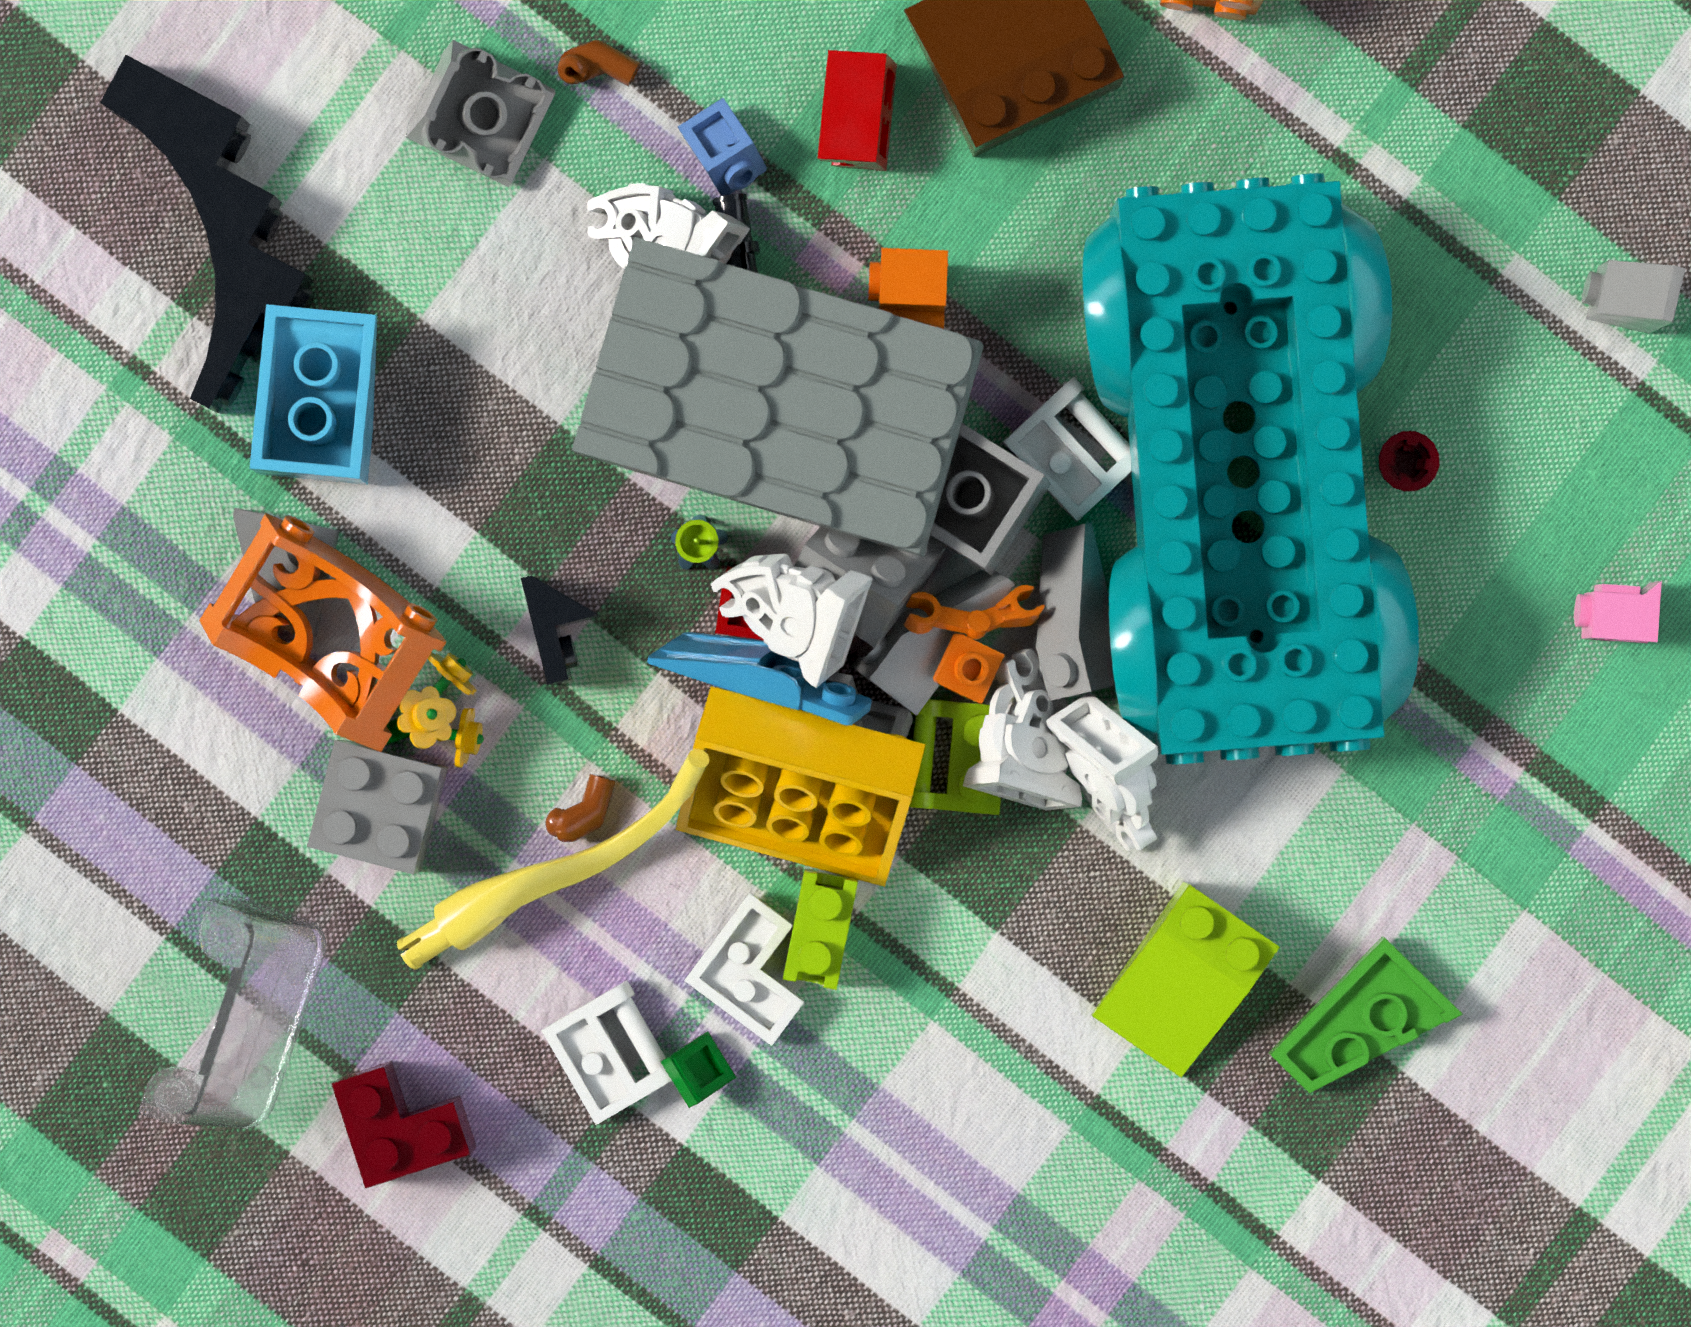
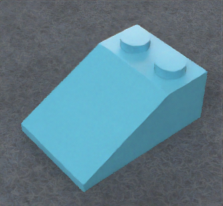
[250,304,377,485]

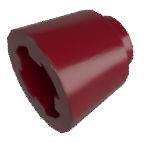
[1378,431,1440,492]

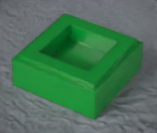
[660,1031,737,1108]

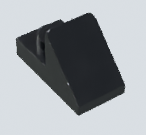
[521,576,601,685]

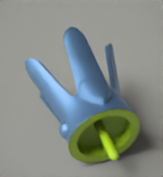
[671,515,728,570]

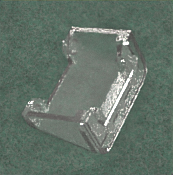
[138,894,327,1129]

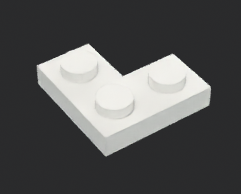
[684,892,805,1046]

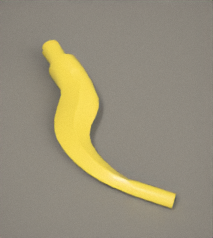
[397,749,709,970]

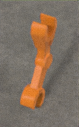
[904,585,1045,640]

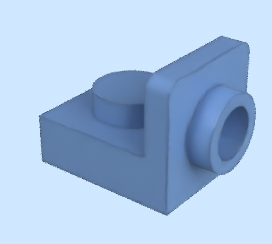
[678,98,767,196]

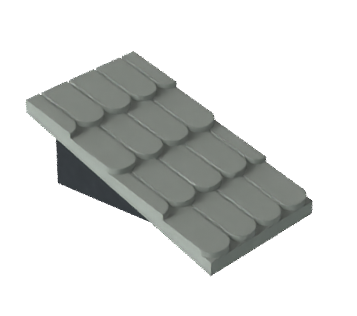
[571,236,984,557]

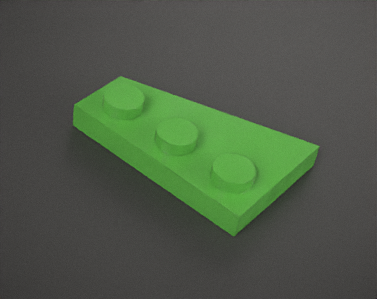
[1268,937,1463,1093]

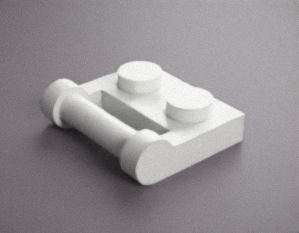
[1003,377,1132,522]
[541,980,672,1125]

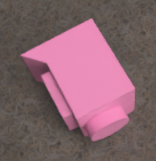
[1574,581,1662,643]

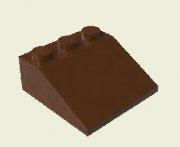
[904,0,1125,157]

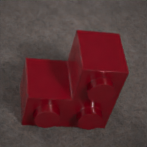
[331,1061,477,1189]

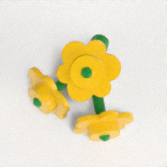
[385,652,484,768]

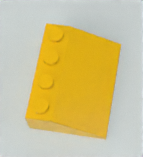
[675,686,926,887]

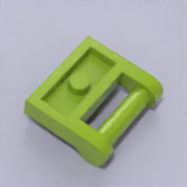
[909,699,1001,815]

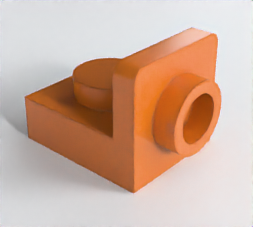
[933,633,1005,704]

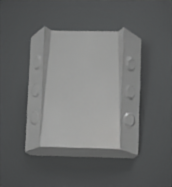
[406,40,556,187]

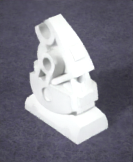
[588,183,750,269]
[711,554,873,688]
[963,649,1082,810]
[1046,692,1158,851]

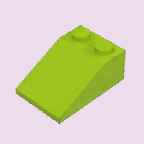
[1091,881,1280,1078]

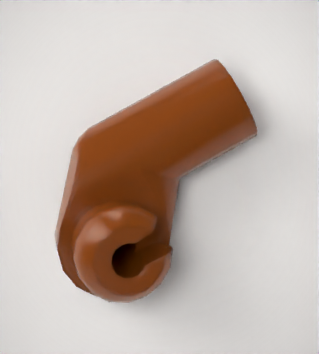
[557,40,641,87]
[545,774,616,842]

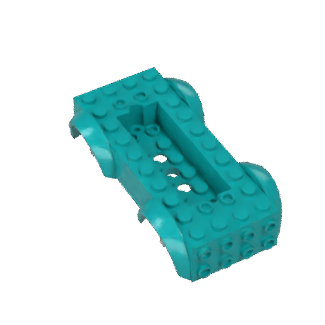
[1083,173,1419,765]

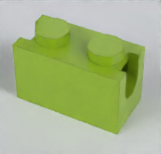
[783,869,858,990]

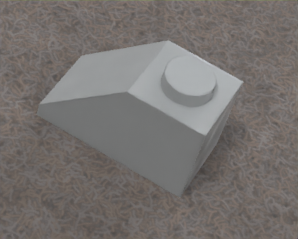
[1582,260,1685,334]

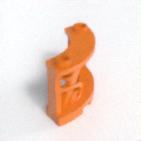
[199,513,447,752]

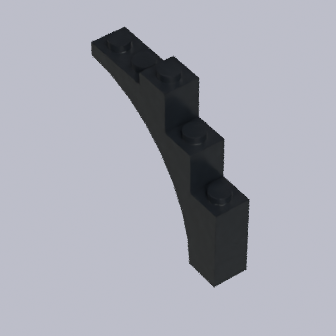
[100,55,315,413]

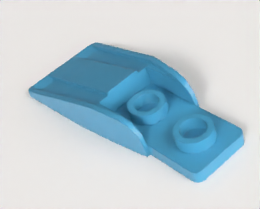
[647,632,872,726]

